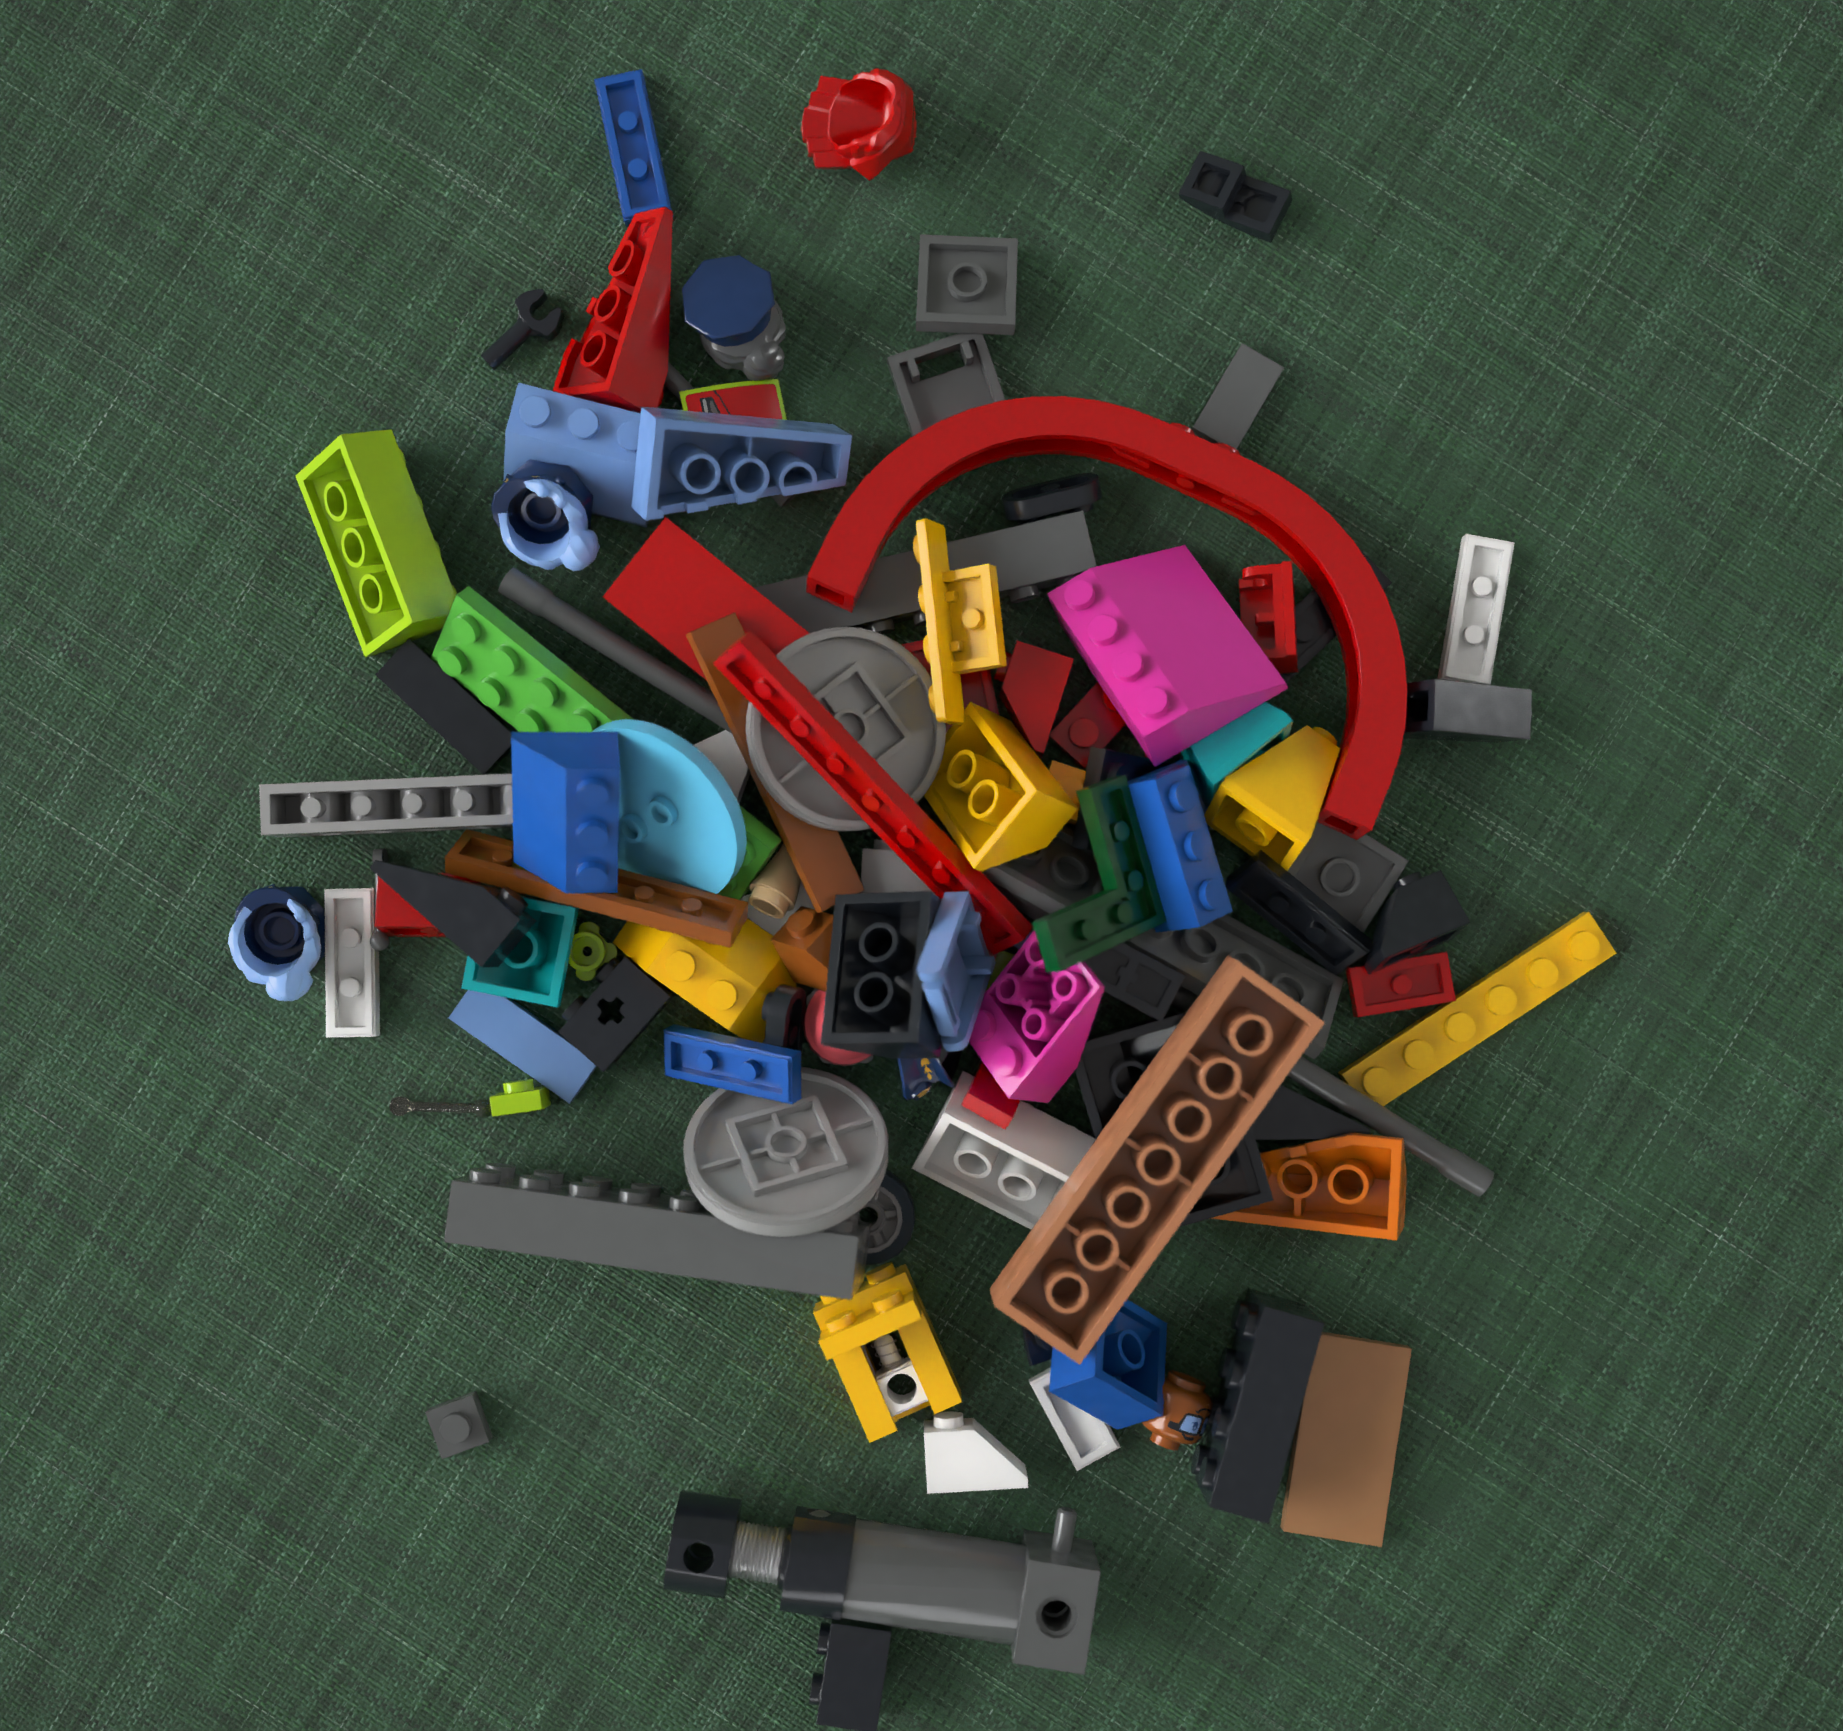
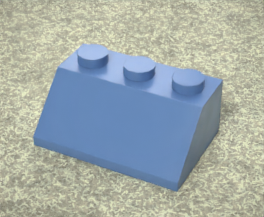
[503,383,648,527]

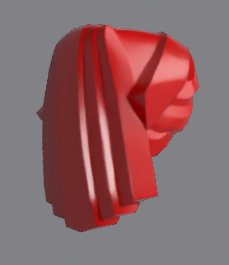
[801,68,917,181]

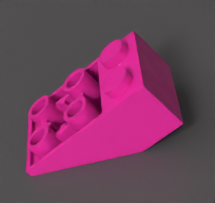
[969,930,1105,1103]

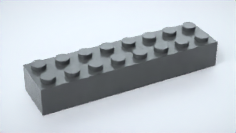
[444,1163,871,1300]

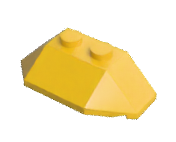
[612,918,797,1043]

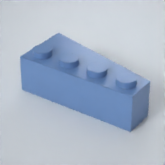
[631,406,852,521]

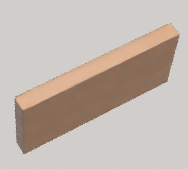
[1280,1332,1412,1547]

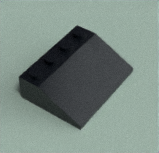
[1075,1010,1273,1227]

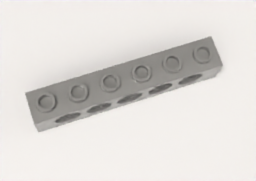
[259,774,513,838]

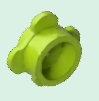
[568,922,618,981]

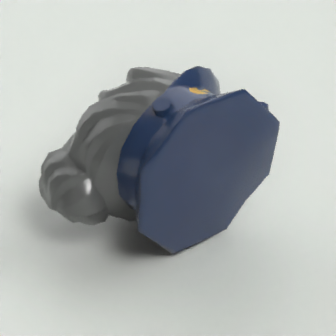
[682,255,786,381]

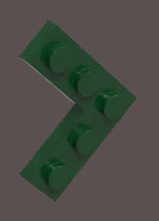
[1032,775,1167,972]

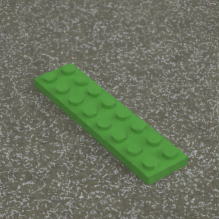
[431,586,782,900]

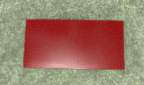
[603,517,810,680]

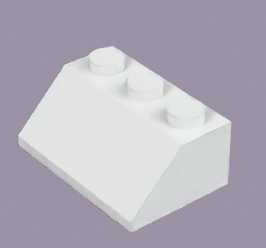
[912,1071,1096,1230]

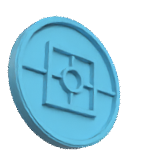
[592,719,747,894]

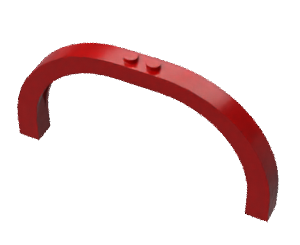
[806,396,1407,840]

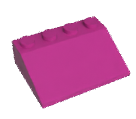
[1047,545,1288,767]

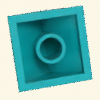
[461,896,579,1007]

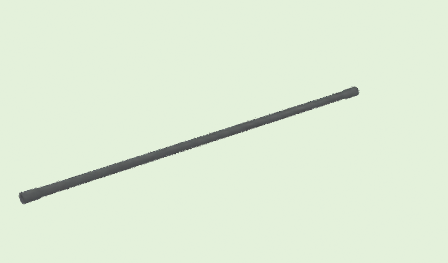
[498,568,1494,1197]

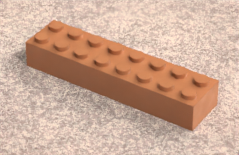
[989,955,1325,1365]

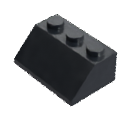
[821,891,942,1059]

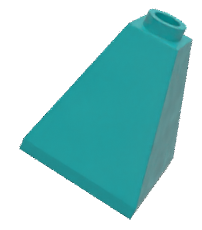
[1181,702,1293,808]

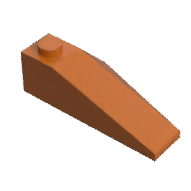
[1211,1133,1407,1241]

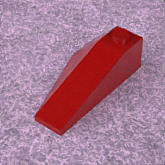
[552,207,673,413]

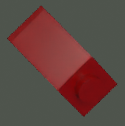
[994,640,1074,759]

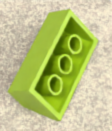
[296,429,457,657]

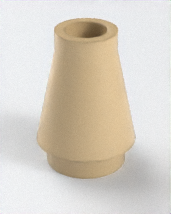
[748,843,801,919]

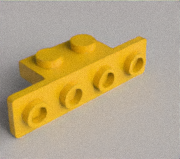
[913,518,1007,725]

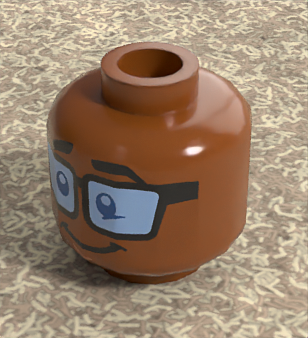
[1141,1370,1213,1451]

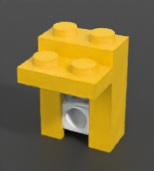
[813,1262,962,1443]

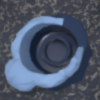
[491,459,600,571]
[228,884,325,1001]

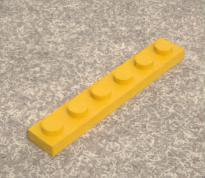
[1338,912,1616,1106]

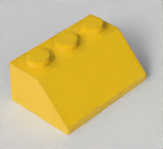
[924,702,1078,871]

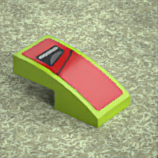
[679,379,787,420]

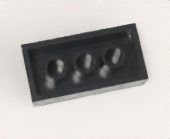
[1191,1288,1324,1524]

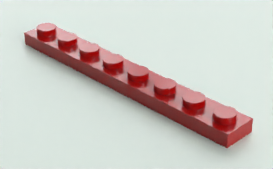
[713,630,1033,955]

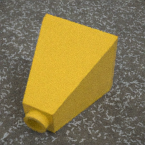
[1204,725,1340,871]

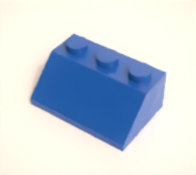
[511,732,620,893]
[1127,759,1233,932]

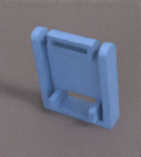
[917,891,996,1051]

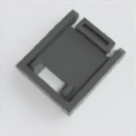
[887,333,1005,436]

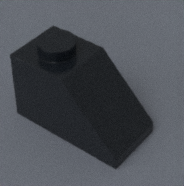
[1364,870,1470,975]

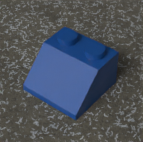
[1049,1299,1167,1430]

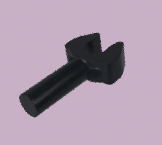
[481,289,565,370]

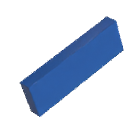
[594,69,674,227]
[664,1024,802,1104]

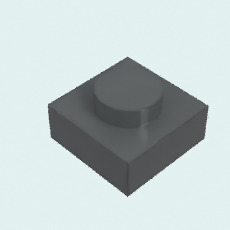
[425,1391,493,1459]

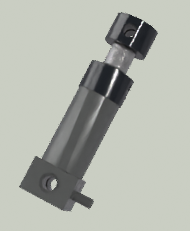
[664,1490,1101,1675]

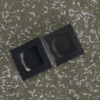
[1178,151,1293,243]

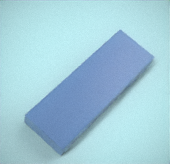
[448,990,597,1104]

